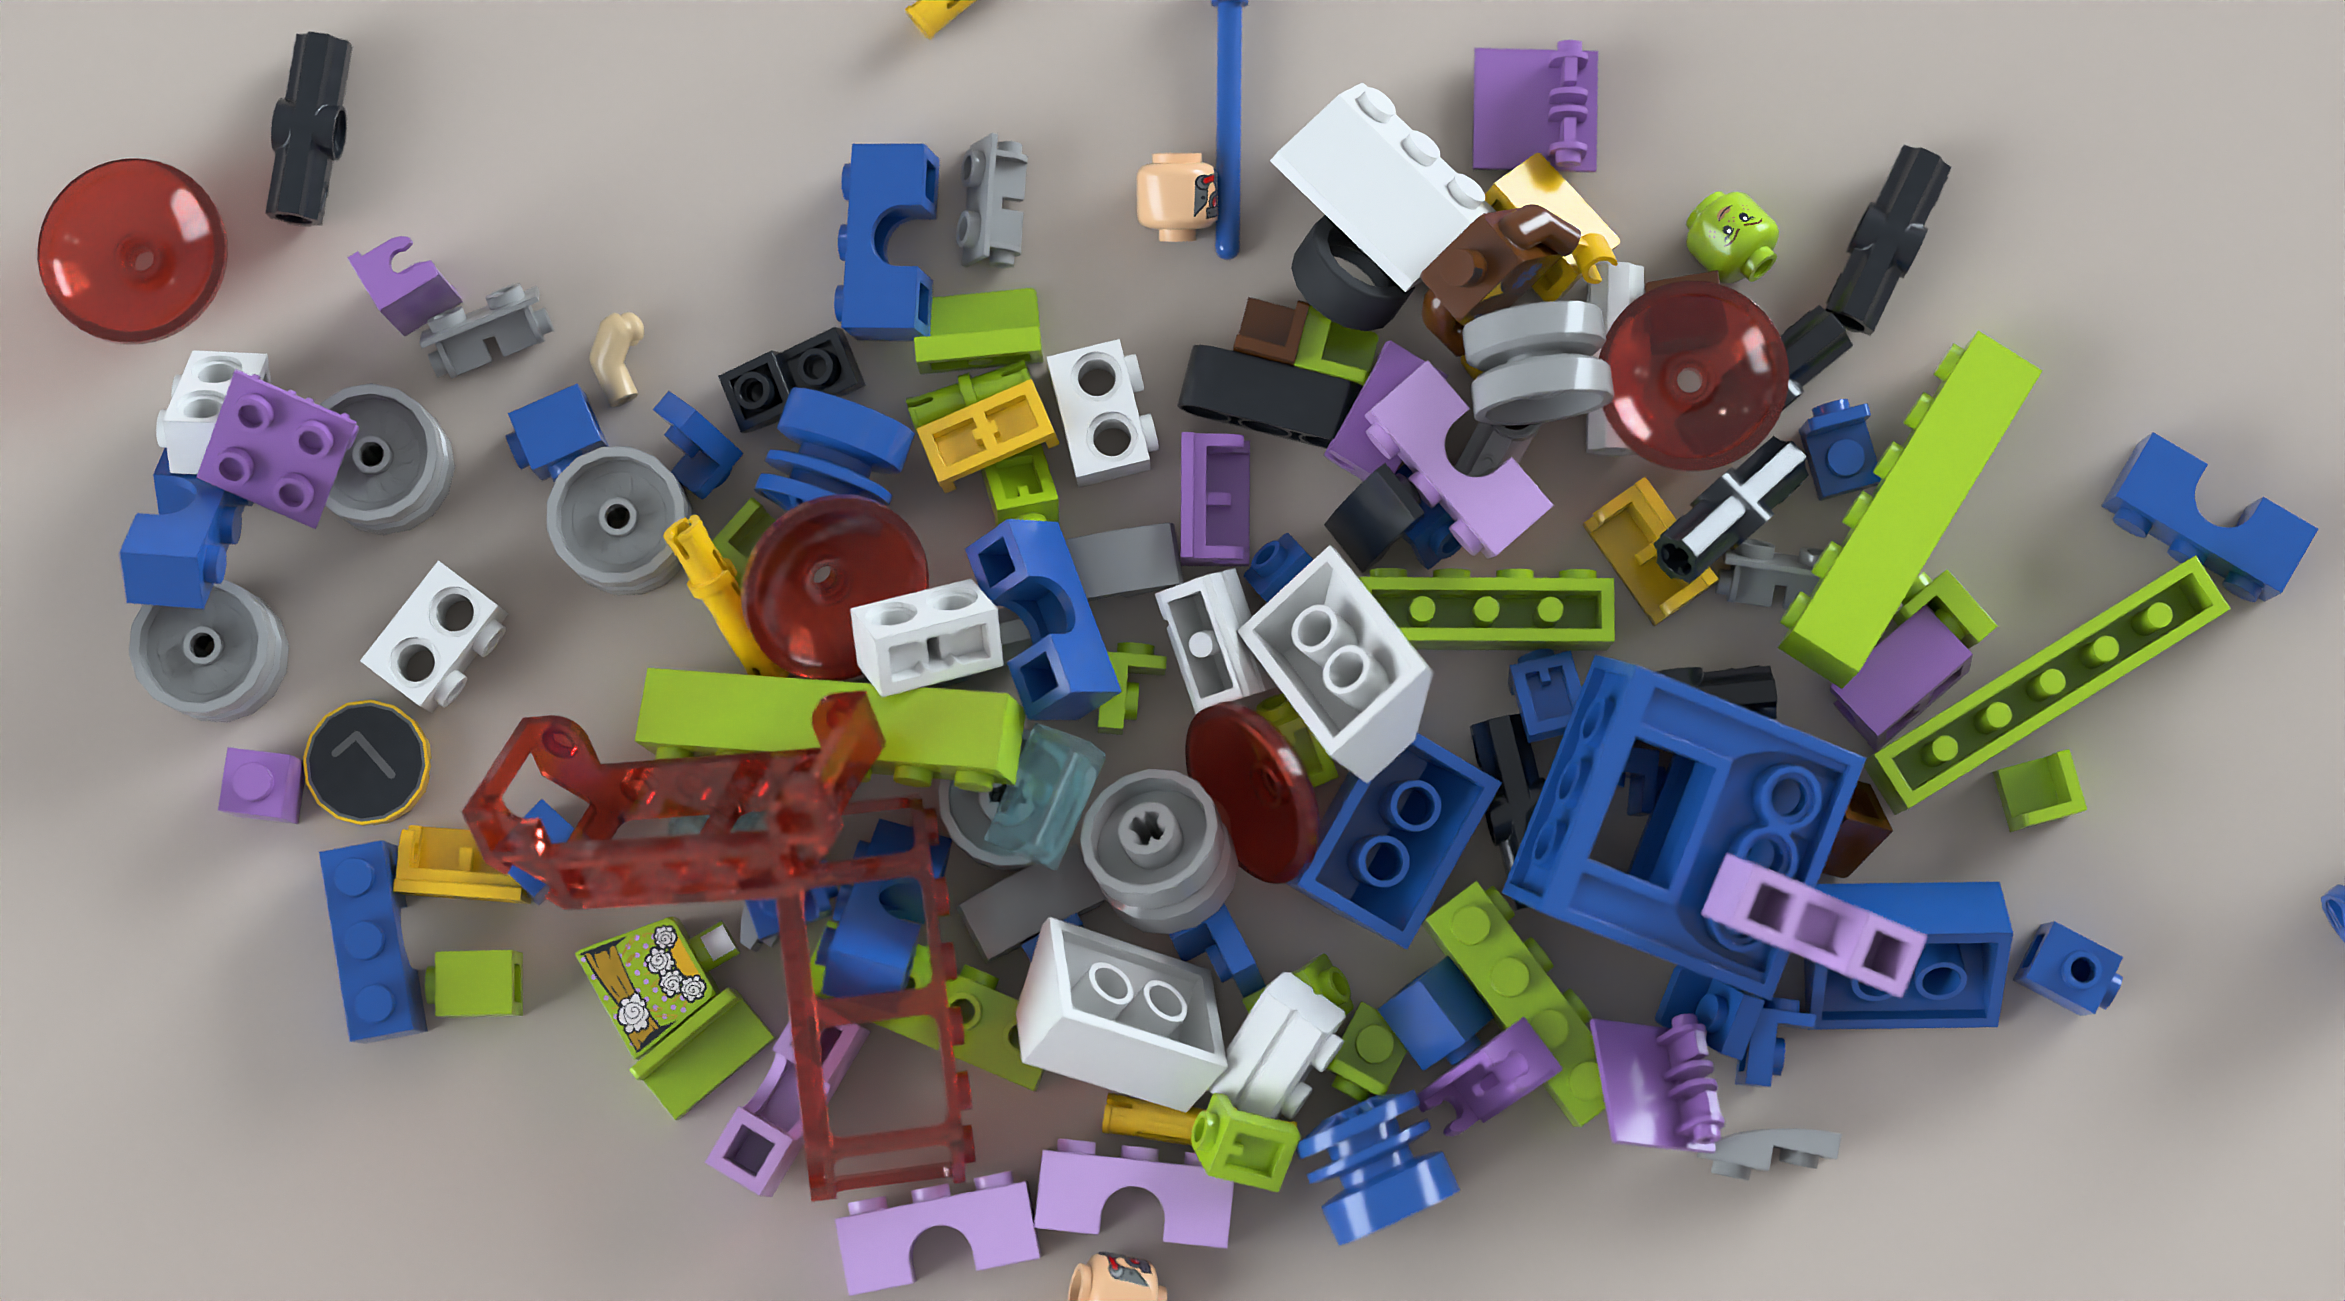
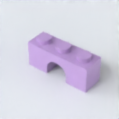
[1364,360,1554,559]
[1702,854,1927,998]
[705,994,871,1197]
[1034,1138,1234,1248]
[835,1171,1042,1296]

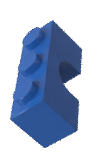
[834,144,940,341]
[2101,432,2318,602]
[119,448,254,609]
[965,519,1122,720]
[815,818,952,1014]
[319,840,428,1044]

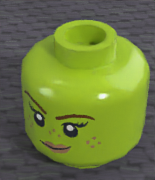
[1686,191,1779,284]

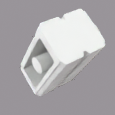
[1155,568,1276,714]
[1207,972,1346,1120]

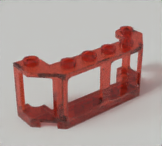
[462,690,886,910]
[766,793,976,1202]

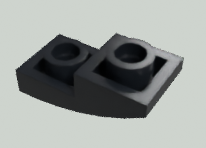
[718,327,866,433]
[1324,463,1425,574]

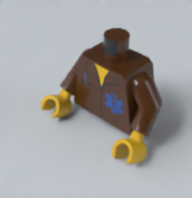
[1420,204,1618,381]

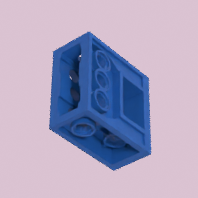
[1502,654,1866,1001]

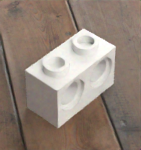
[1047,339,1159,488]
[156,351,271,474]
[360,560,509,713]
[850,579,1004,697]

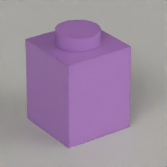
[218,747,305,824]

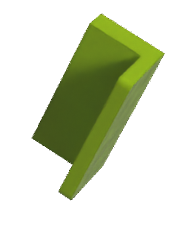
[914,288,1044,374]
[629,987,776,1120]

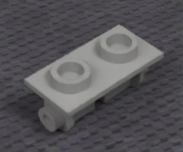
[957,133,1028,268]
[419,283,554,378]
[1715,539,1824,610]

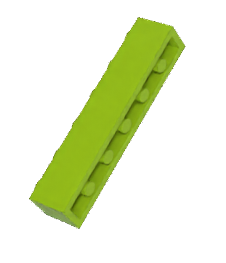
[1777,330,2043,689]
[1864,555,2231,815]
[634,668,1026,792]

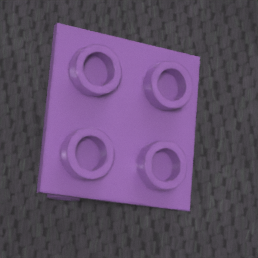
[1472,40,1598,173]
[196,369,359,529]
[1590,1014,1725,1154]

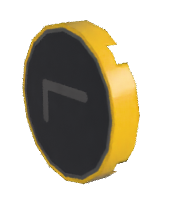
[303,699,432,826]

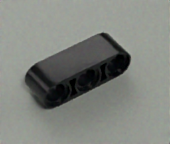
[1177,345,1363,449]

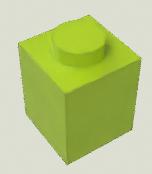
[425,950,523,1018]

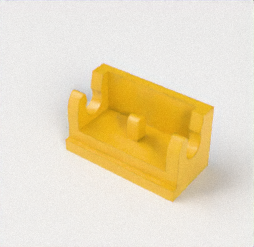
[916,379,1060,494]
[1582,476,1719,627]
[393,825,531,904]

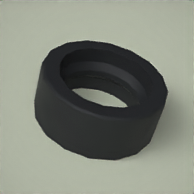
[1291,215,1416,331]

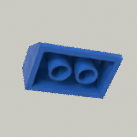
[1285,732,1502,949]
[1804,882,2013,1030]

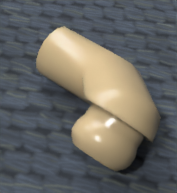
[590,312,644,407]

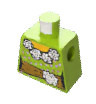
[575,916,740,1060]

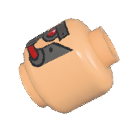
[1137,153,1218,242]
[1068,1251,1167,1301]

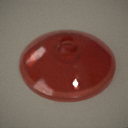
[37,158,228,345]
[1599,281,1789,472]
[741,494,929,681]
[1185,701,1320,884]

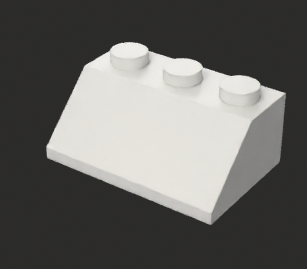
[1270,82,1496,292]
[1237,545,1433,783]
[1016,917,1228,1113]

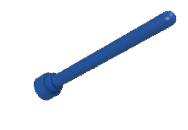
[1211,0,1248,260]

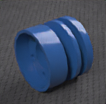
[754,387,915,536]
[1295,1089,1460,1246]

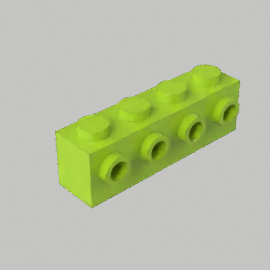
[1359,568,1615,651]
[1422,881,1606,1127]
[798,920,1045,1092]

